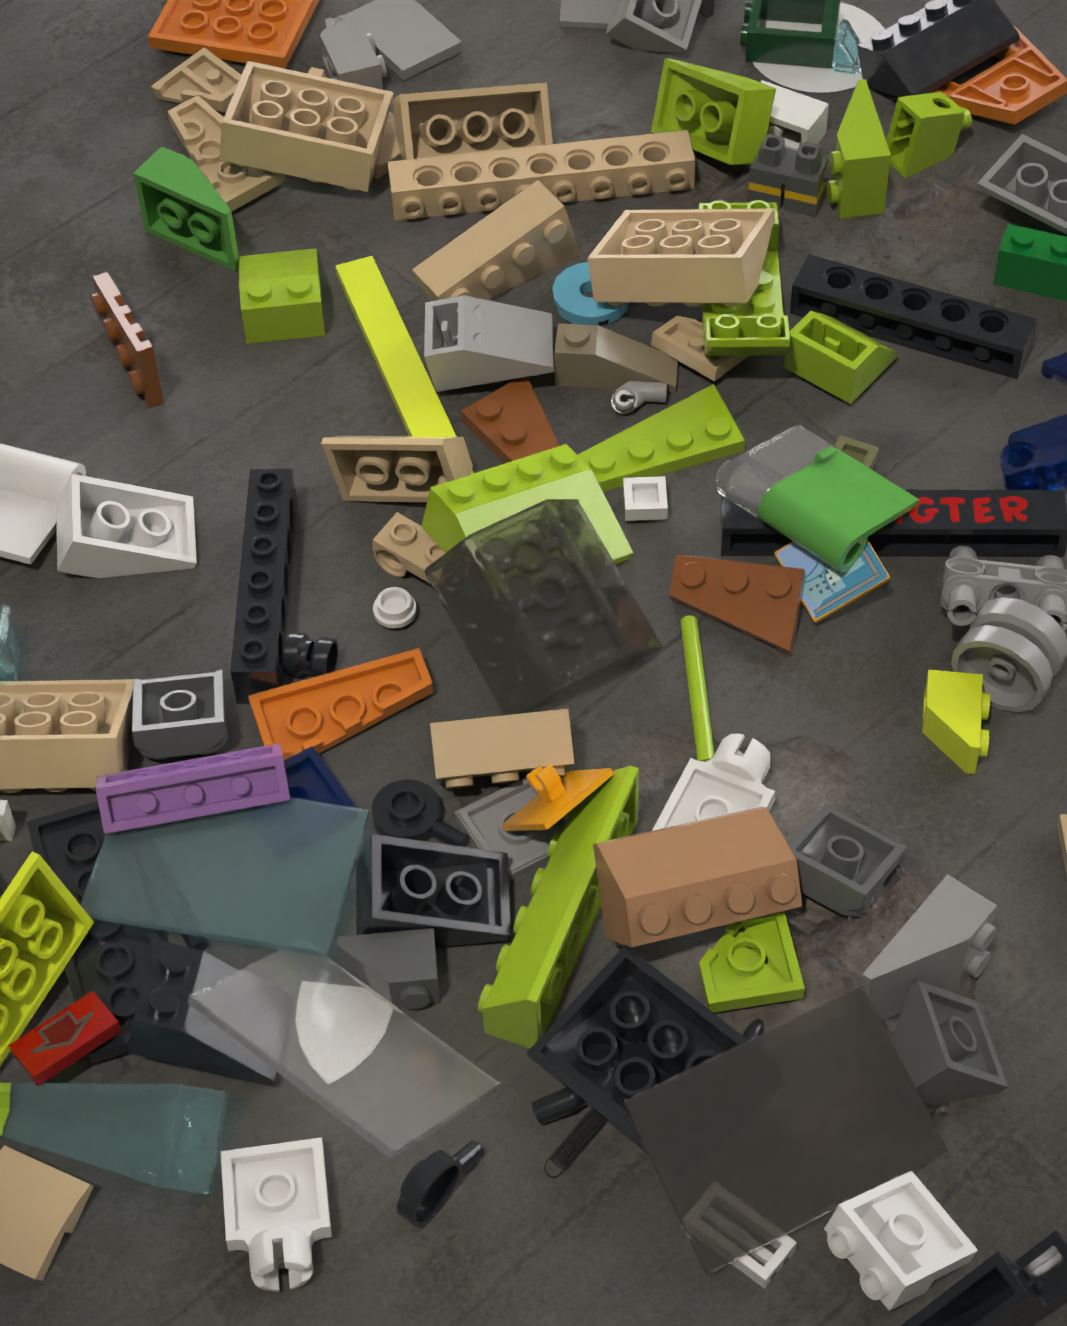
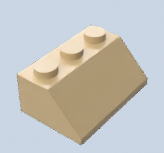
[321,436,473,502]
[430,709,575,788]

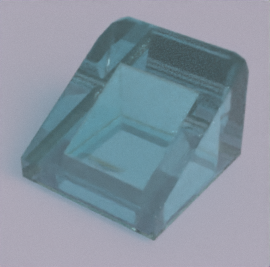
[832,19,861,74]

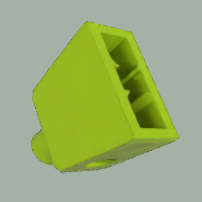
[886,92,972,178]

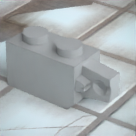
[320,15,387,90]

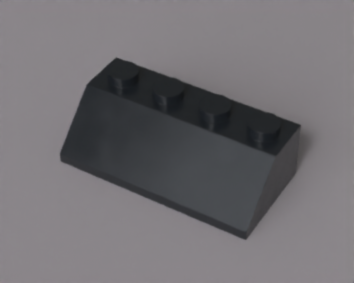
[857,0,1020,97]

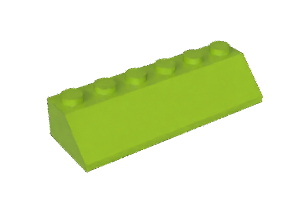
[478,766,639,1048]

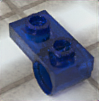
[1000,440,1067,490]

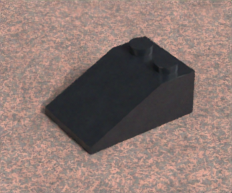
[356,834,511,947]
[127,940,293,1086]

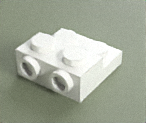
[824,1171,978,1311]

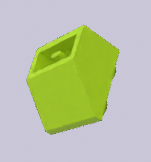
[784,311,898,404]

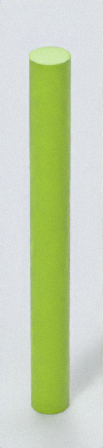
[680,615,715,762]

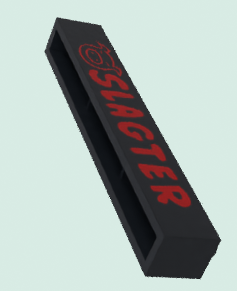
[720,489,1067,557]

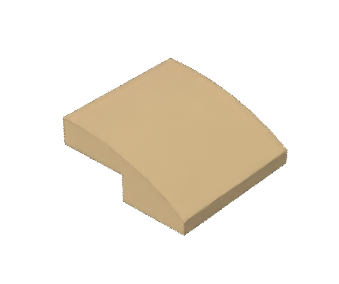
[0,1145,94,1281]

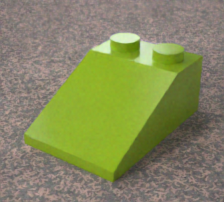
[651,58,776,165]
[827,79,891,219]
[239,248,325,344]

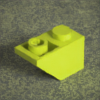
[922,669,990,774]

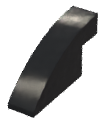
[900,1230,1067,1326]

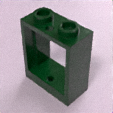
[740,0,841,68]

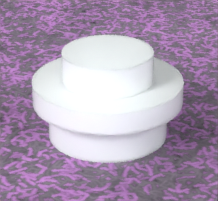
[373,587,417,628]

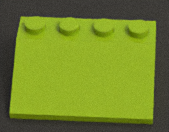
[422,444,633,607]

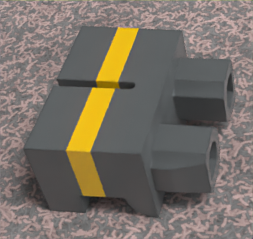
[747,134,828,218]

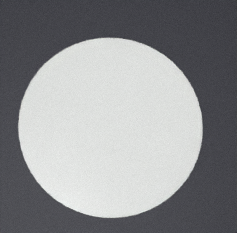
[752,2,885,93]

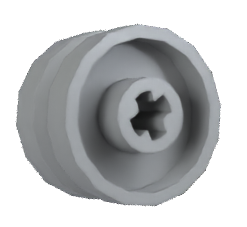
[951,597,1067,712]

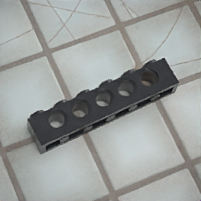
[790,254,1038,380]
[230,468,297,704]

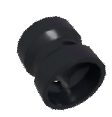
[283,631,338,677]

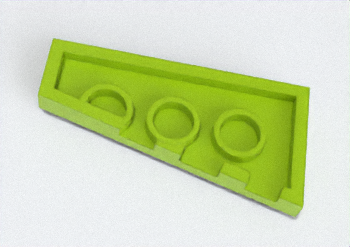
[578,384,745,492]

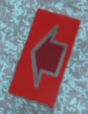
[8,991,122,1087]

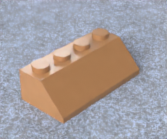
[593,807,802,947]

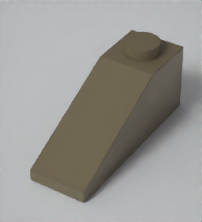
[554,323,678,393]

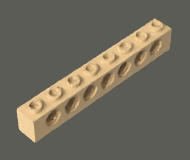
[387,130,695,221]

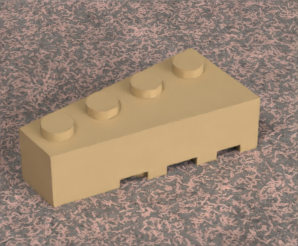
[412,180,581,301]

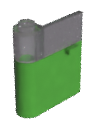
[716,424,919,573]

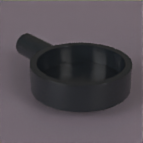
[372,779,470,847]
[397,1141,484,1227]

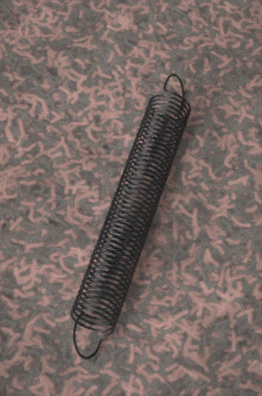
[544,1108,606,1178]

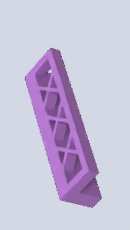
[96,743,290,834]

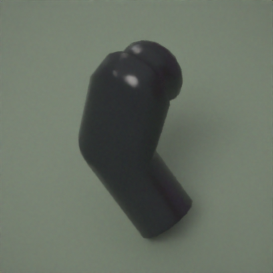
[532,1087,587,1125]

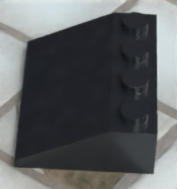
[527,945,781,1180]

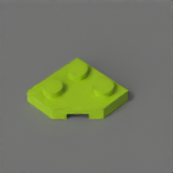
[698,911,805,1013]

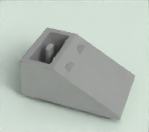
[424,296,555,392]

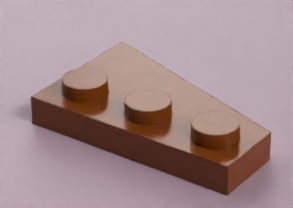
[461,377,560,464]
[669,555,806,657]

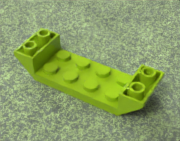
[699,200,790,356]

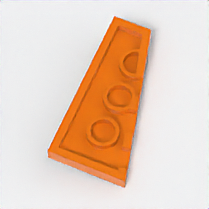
[248,648,433,772]

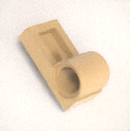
[372,512,461,591]

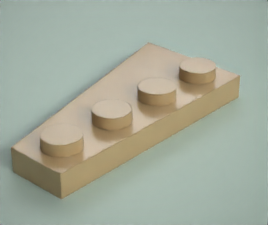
[168,95,286,212]

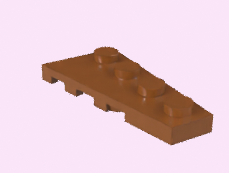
[90,272,164,408]

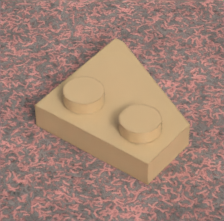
[151,48,241,112]
[651,316,748,381]

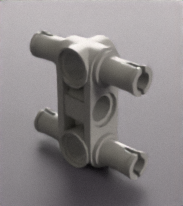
[940,546,1067,631]

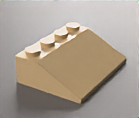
[219,61,393,192]
[587,209,775,307]
[0,679,134,793]

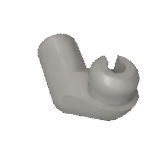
[611,381,667,414]

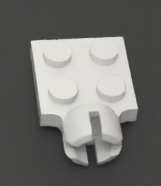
[652,734,775,831]
[221,1137,332,1292]

